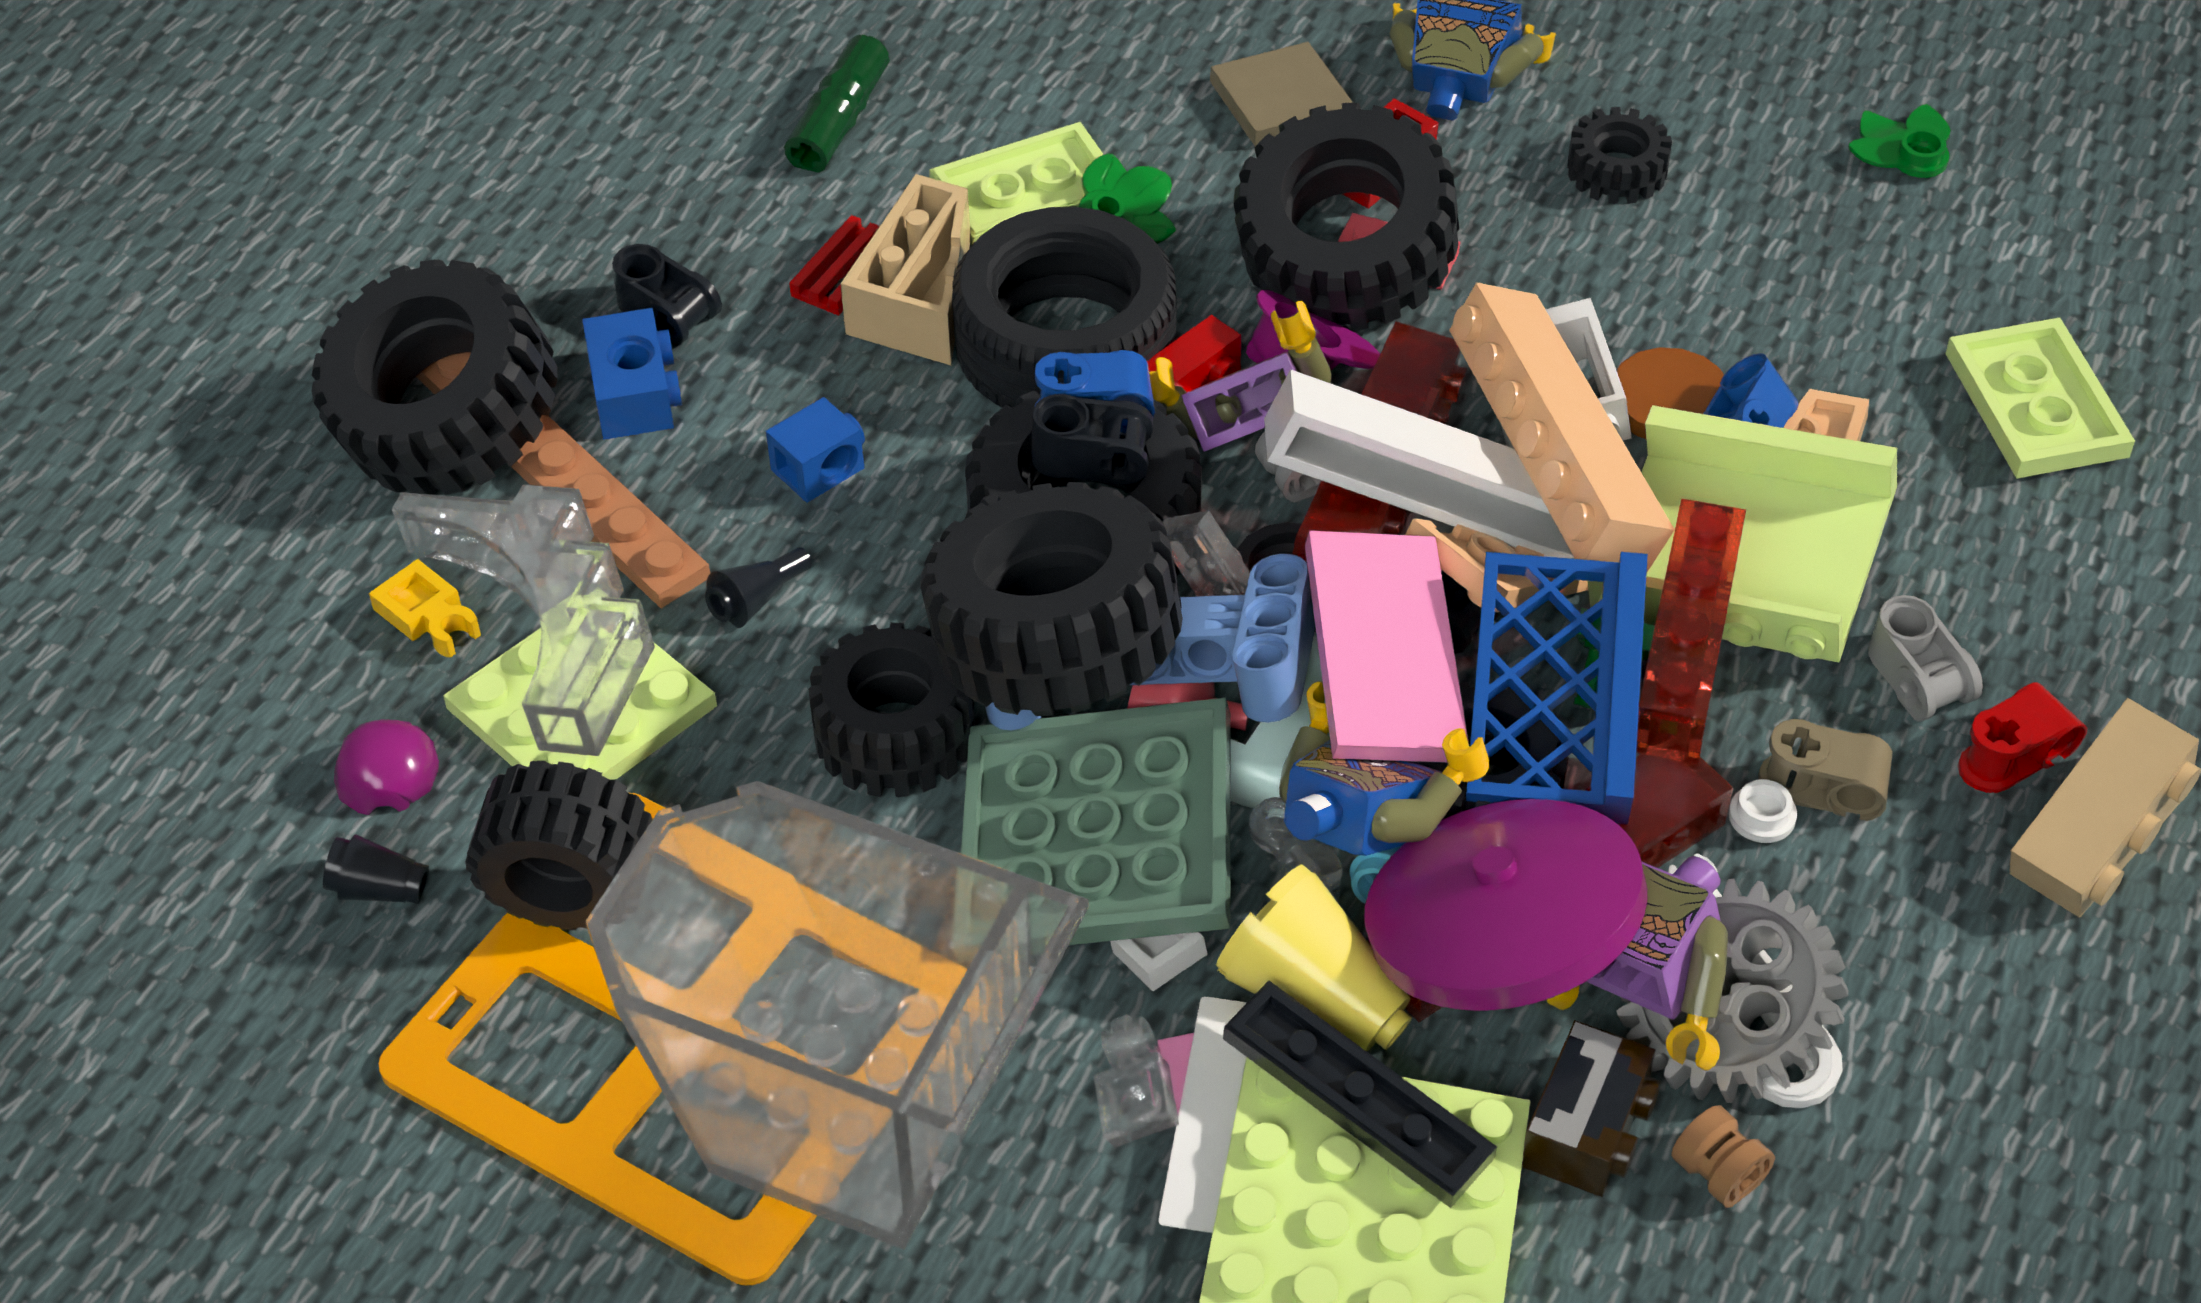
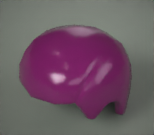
[334,719,439,815]

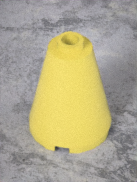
[1216,864,1412,1051]

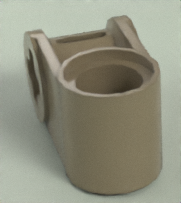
[1758,719,1892,821]

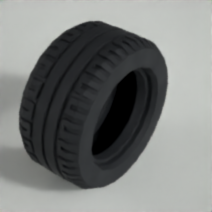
[952,207,1177,408]

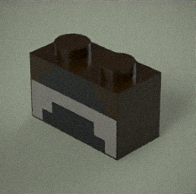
[1522,1020,1661,1197]

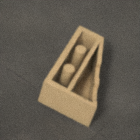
[841,174,971,365]
[2010,698,2201,918]

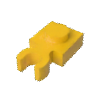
[369,559,481,658]

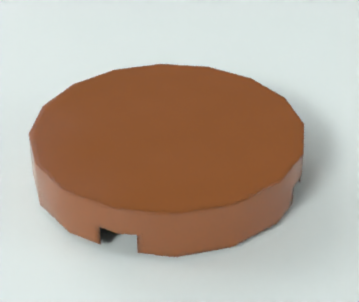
[1617,347,1724,439]

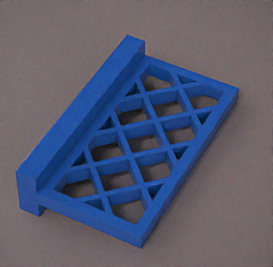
[1466,552,1648,825]

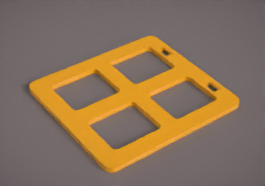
[379,793,985,1285]

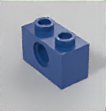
[582,308,682,440]

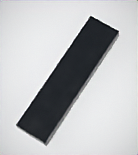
[1223,980,1497,1208]

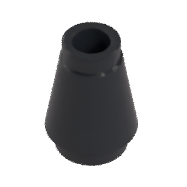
[323,834,429,904]

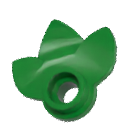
[1848,104,1951,178]
[1079,154,1176,244]

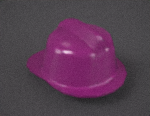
[1246,290,1382,371]

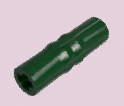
[784,34,890,173]

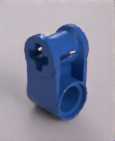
[1035,350,1155,433]
[1703,353,1799,428]

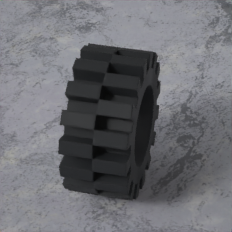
[1567,107,1672,204]

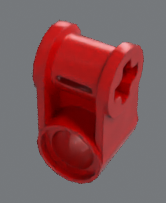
[1957,682,2087,793]

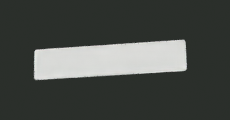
[1159,997,1247,1233]

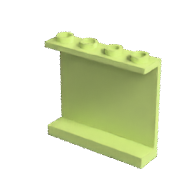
[1587,405,1897,663]

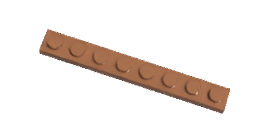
[416,352,710,608]

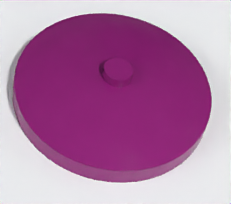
[1364,799,1648,1011]

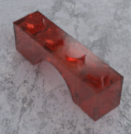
[1636,498,1746,764]

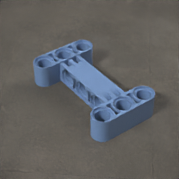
[985,554,1315,730]

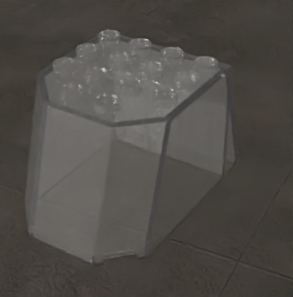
[586,781,1089,1249]

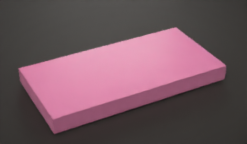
[1305,531,1469,763]

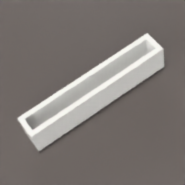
[1264,369,1575,559]

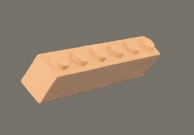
[1449,282,1675,572]

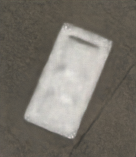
[1162,511,1250,596]

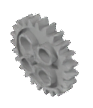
[1616,879,1848,1103]

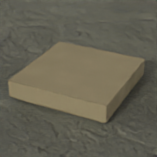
[1210,42,1353,146]

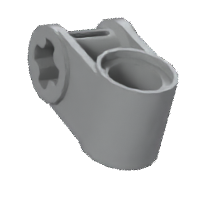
[1868,595,1983,722]

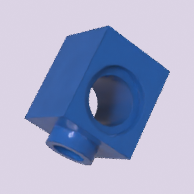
[766,397,865,503]

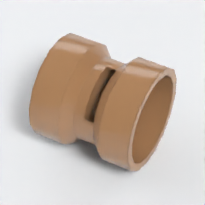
[1671,1105,1775,1208]

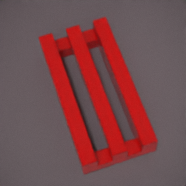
[789,215,880,316]

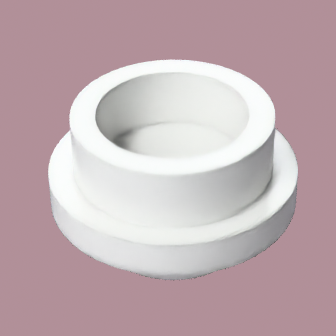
[1729,779,1797,843]

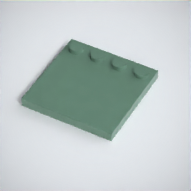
[955,697,1231,956]

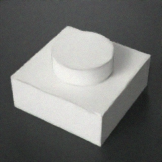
[1110,932,1208,991]

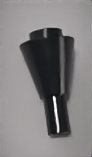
[705,547,812,628]

